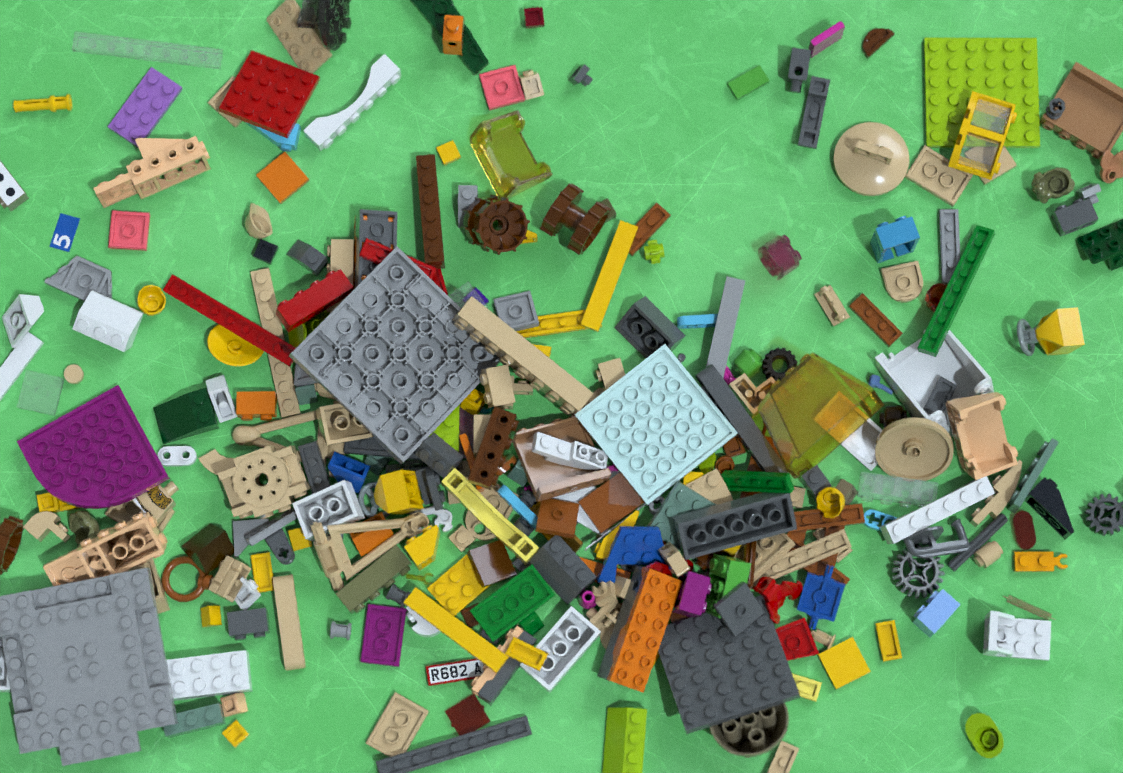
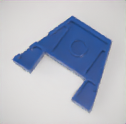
[596,526,670,583]

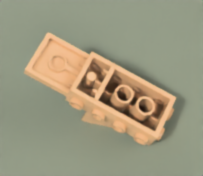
[94,136,211,208]
[43,512,168,586]

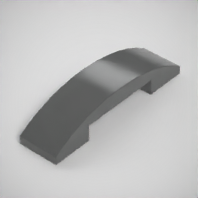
[798,76,830,149]

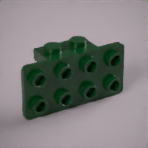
[1077,219,1123,271]

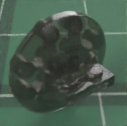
[296,0,351,51]

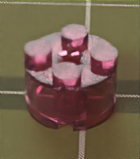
[758,234,802,280]

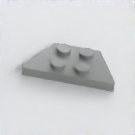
[44,256,112,302]

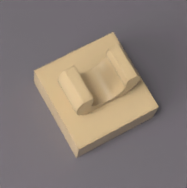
[592,581,616,607]

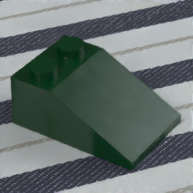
[153,388,219,444]

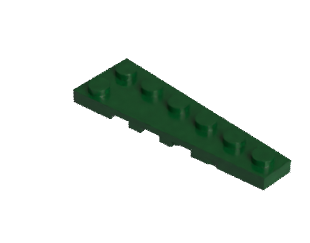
[410,0,489,76]

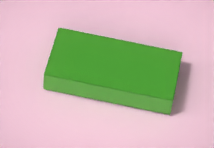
[728,65,770,100]

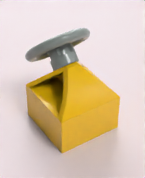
[1017,307,1085,356]
[358,470,424,518]

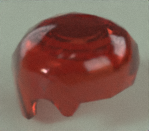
[925,283,947,312]

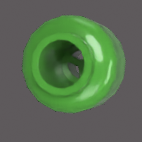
[734,348,762,377]

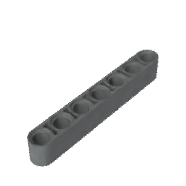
[695,364,788,473]

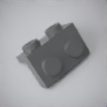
[415,466,446,511]

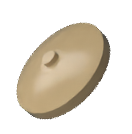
[875,417,953,482]

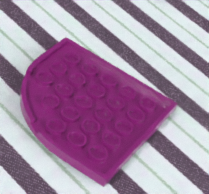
[17,385,170,509]

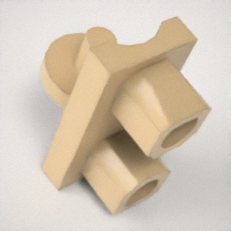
[586,598,622,630]

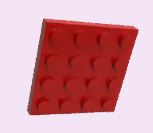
[219,50,320,138]

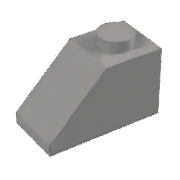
[458,185,478,228]

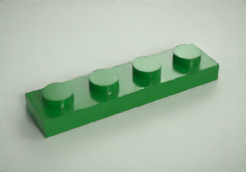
[721,470,795,494]

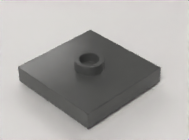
[713,581,764,637]

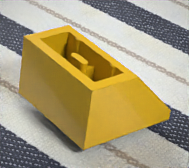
[404,525,440,571]

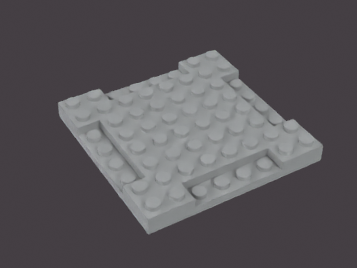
[289,247,500,464]

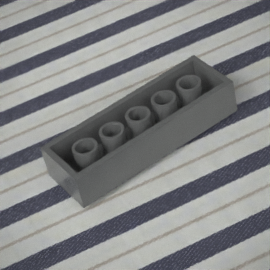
[673,492,797,560]

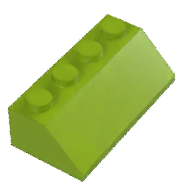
[603,708,647,773]

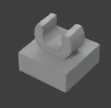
[1076,183,1101,205]

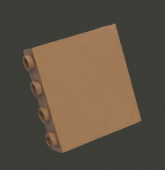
[1039,62,1123,160]
[512,414,612,502]

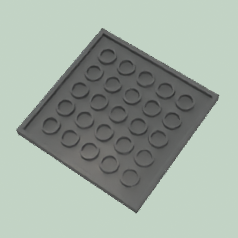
[658,595,800,734]

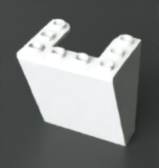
[875,330,994,437]

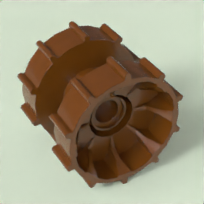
[540,183,611,255]
[461,194,530,255]
[0,516,24,575]

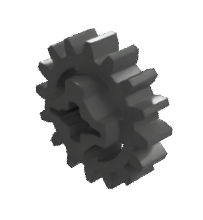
[1085,494,1123,536]

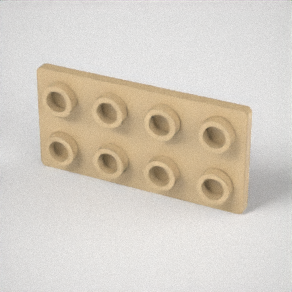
[266,0,332,74]

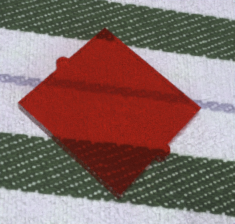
[445,694,491,736]

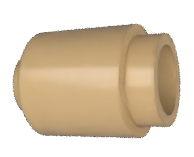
[973,541,1003,568]

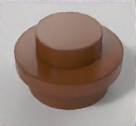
[715,456,735,474]

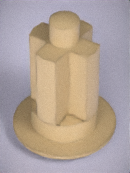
[811,629,836,650]

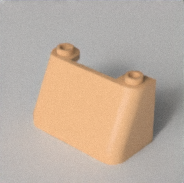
[946,392,1018,480]

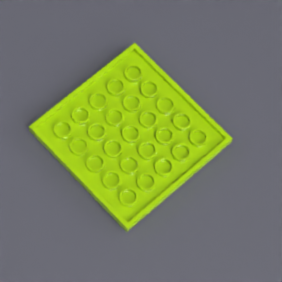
[924,38,1040,148]

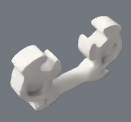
[406,504,453,539]

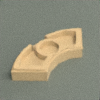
[198,449,240,475]

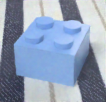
[912,589,960,638]

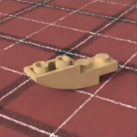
[970,460,1022,528]

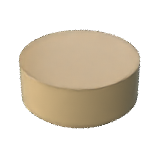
[64,364,84,384]

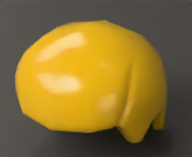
[137,285,166,316]
[816,487,845,518]

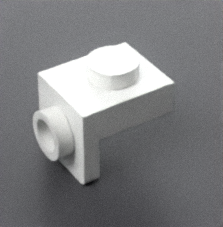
[235,577,261,610]

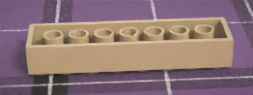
[452,296,593,415]

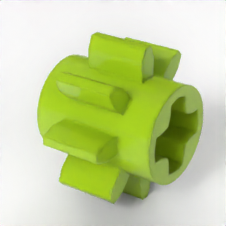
[643,239,665,264]

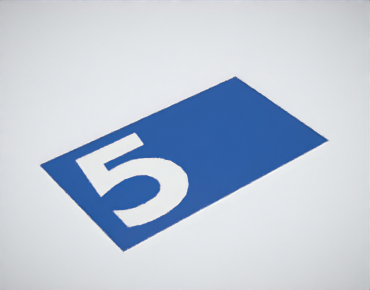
[49,213,80,252]

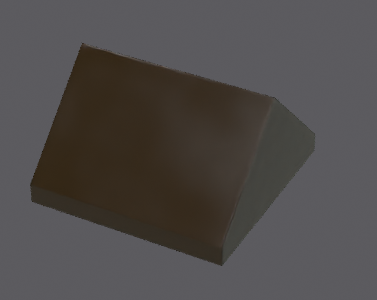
[181,524,234,576]

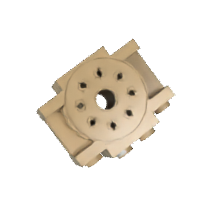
[218,445,311,520]

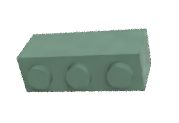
[163,703,226,738]

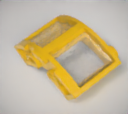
[948,91,1017,180]

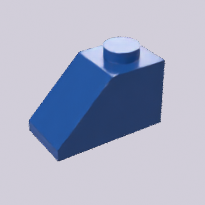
[328,452,370,494]

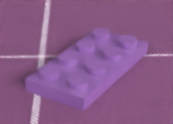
[108,67,183,148]

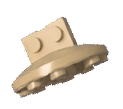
[833,122,909,196]

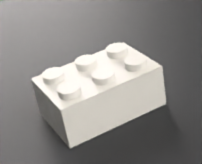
[292,480,365,541]

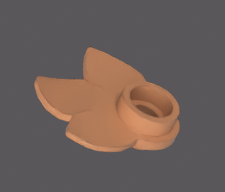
[1100,149,1123,183]

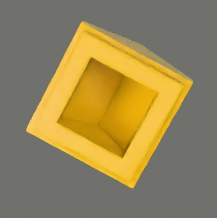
[201,606,222,628]

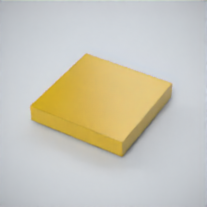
[818,637,871,690]

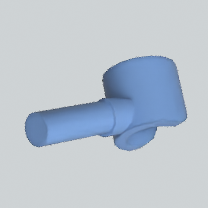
[868,375,894,395]

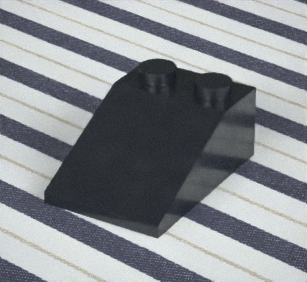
[1024,477,1074,540]

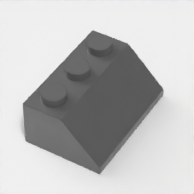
[615,296,686,358]
[529,535,597,605]

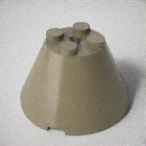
[710,703,789,758]

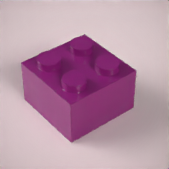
[672,571,712,617]

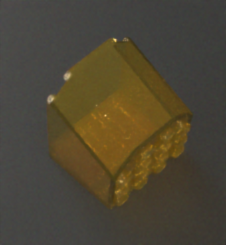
[757,352,884,479]

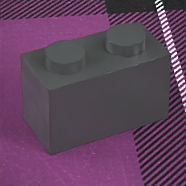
[1052,198,1098,237]
[415,433,463,478]
[227,608,270,640]

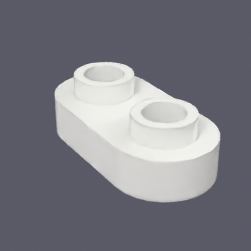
[158,446,197,467]

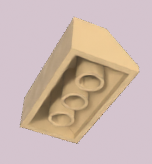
[316,403,374,446]

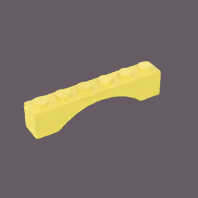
[441,468,539,565]

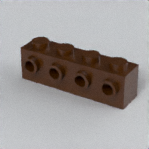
[468,407,519,490]

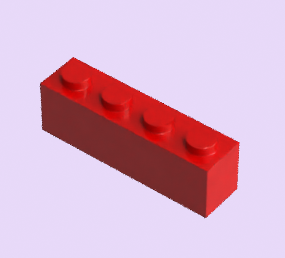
[276,269,354,333]

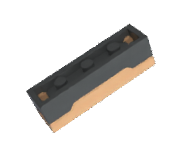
[471,626,536,706]

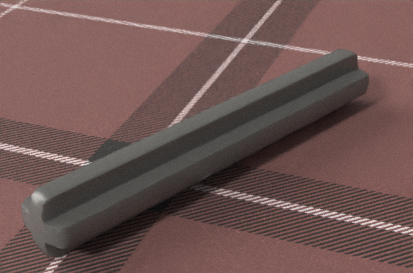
[948,513,1008,571]

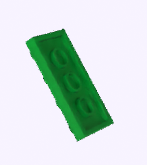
[470,564,556,642]

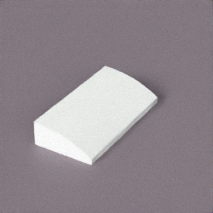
[814,391,882,471]

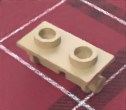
[814,285,850,327]

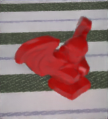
[753,577,803,624]

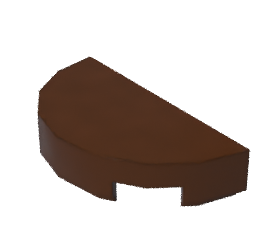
[862,28,895,59]

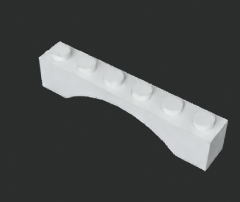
[303,54,401,151]
[880,476,995,544]

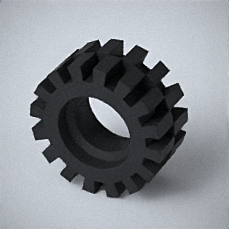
[762,348,797,384]

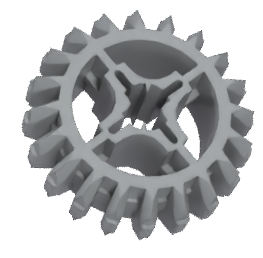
[892,545,945,598]

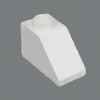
[206,375,238,423]

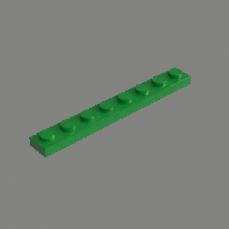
[917,225,995,357]

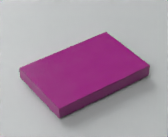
[360,604,407,667]

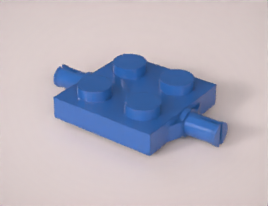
[797,564,846,630]

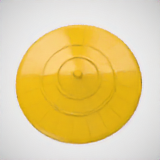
[207,324,264,366]

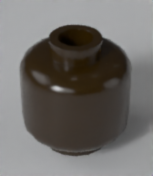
[879,405,907,428]

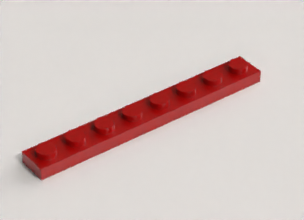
[163,274,296,367]

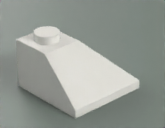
[2,294,44,348]

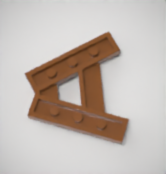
[786,503,865,586]

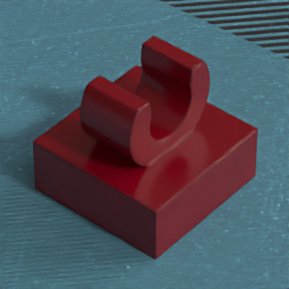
[524,7,545,29]

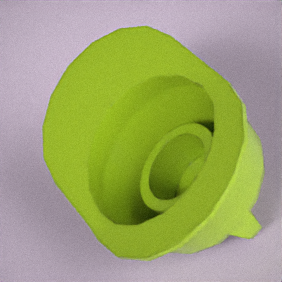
[965,713,1004,758]

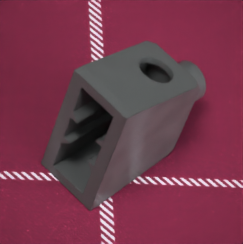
[787,48,811,93]

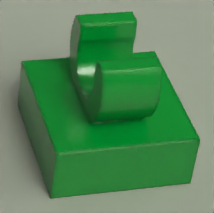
[519,611,545,636]

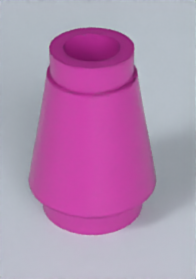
[579,590,597,609]

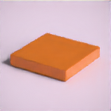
[256,152,310,204]

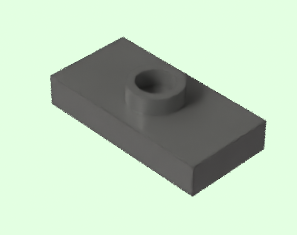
[923,377,957,415]

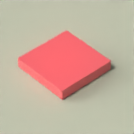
[479,65,525,111]
[108,210,151,251]

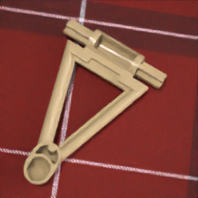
[232,401,345,478]
[310,512,429,591]

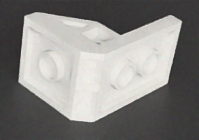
[983,611,1051,661]

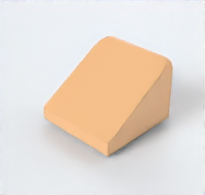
[220,693,248,717]

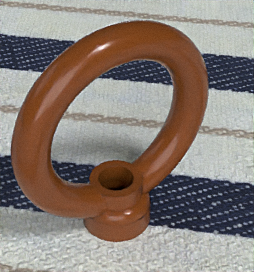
[162,556,213,602]

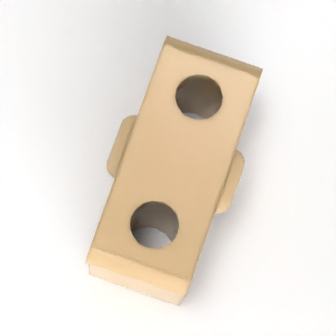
[658,542,690,577]

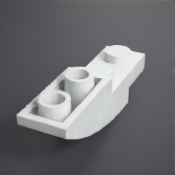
[531,432,608,471]

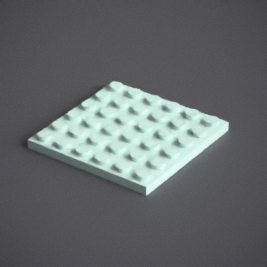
[575,344,738,506]

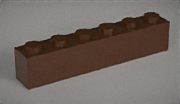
[416,154,445,269]

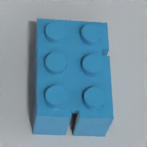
[870,216,920,263]

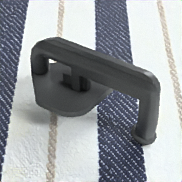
[903,519,970,558]

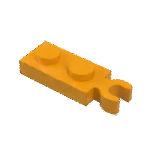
[1014,552,1068,572]

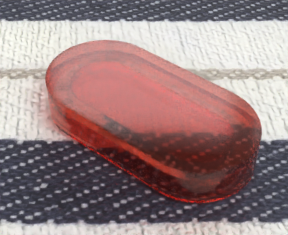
[1012,511,1036,550]

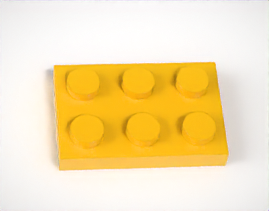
[427,554,491,616]

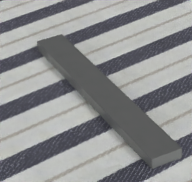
[376,715,532,773]

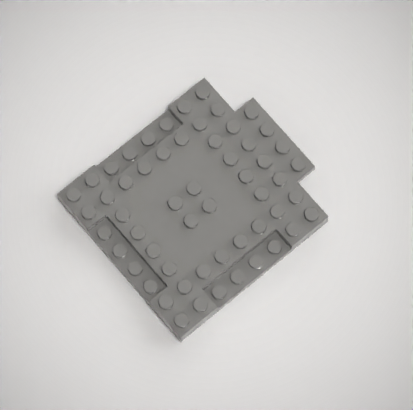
[0,568,178,766]

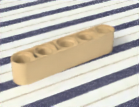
[273,574,306,671]

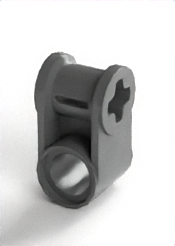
[265,528,295,565]

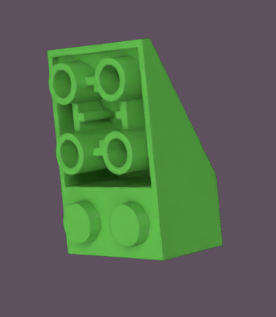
[705,553,751,618]

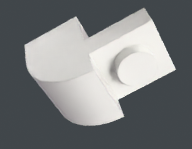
[406,607,441,637]

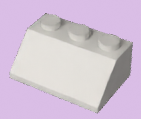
[72,290,144,352]

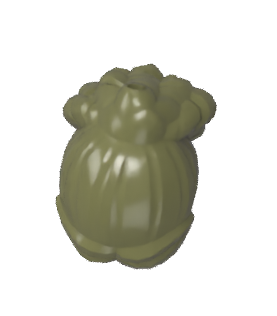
[1032,168,1075,204]
[69,511,100,548]

